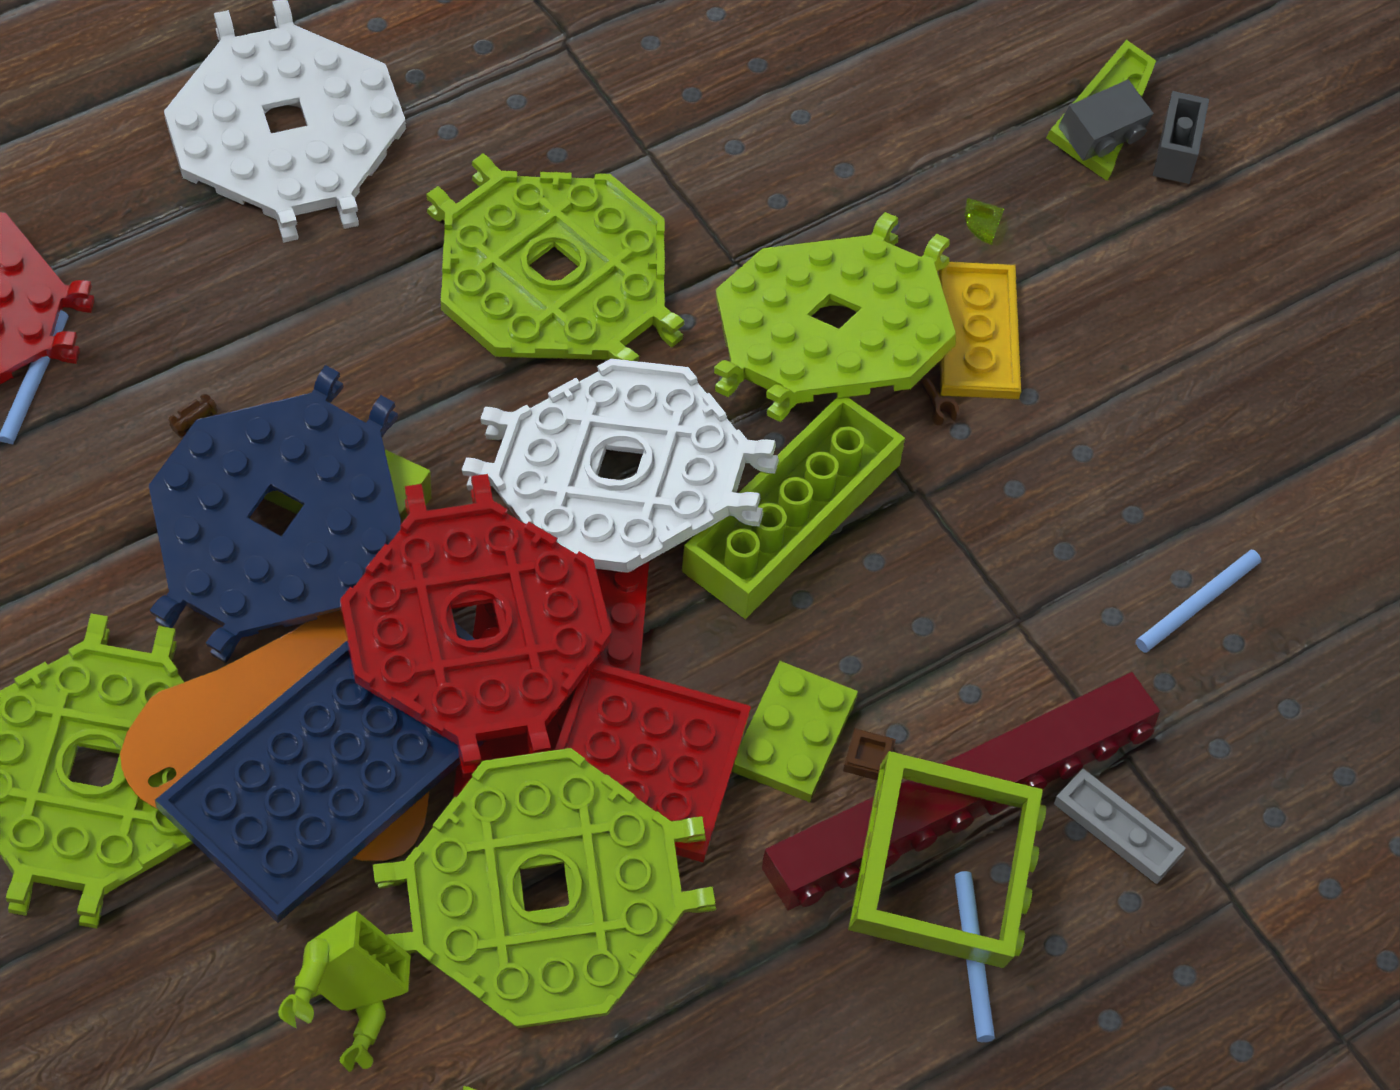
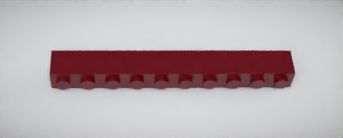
[762,672,1160,911]

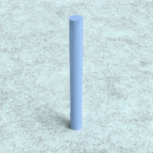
[0,310,69,444]
[1136,549,1261,653]
[955,871,995,1042]

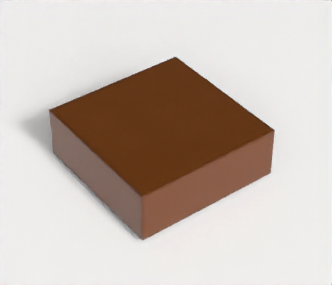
[843,728,896,780]

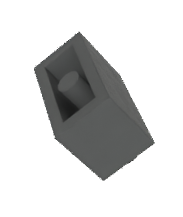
[1058,79,1154,161]
[1153,91,1209,184]

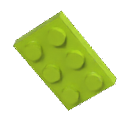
[732,661,858,802]

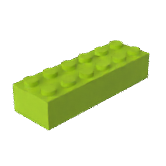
[682,397,905,619]

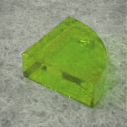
[964,198,1004,245]

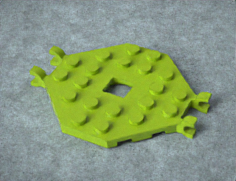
[427,153,684,361]
[714,212,956,422]
[0,613,193,929]
[373,748,716,1029]

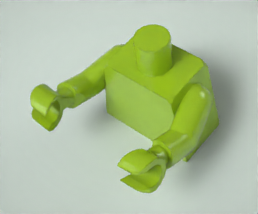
[278,911,411,1072]

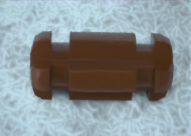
[168,394,218,437]

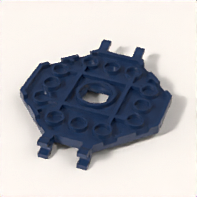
[149,365,402,663]

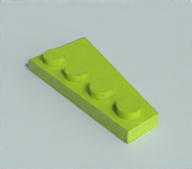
[1046,40,1156,181]

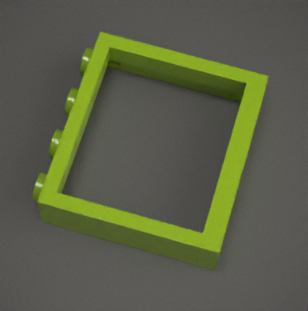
[848,751,1046,968]

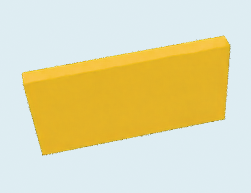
[937,262,1021,399]

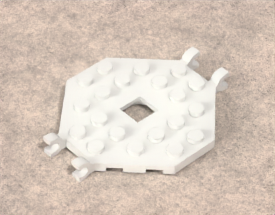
[164,0,406,243]
[462,359,779,573]

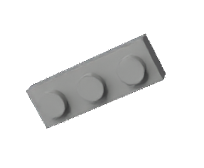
[1054,769,1186,884]

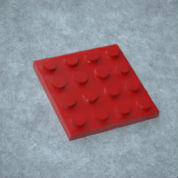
[555,662,751,863]

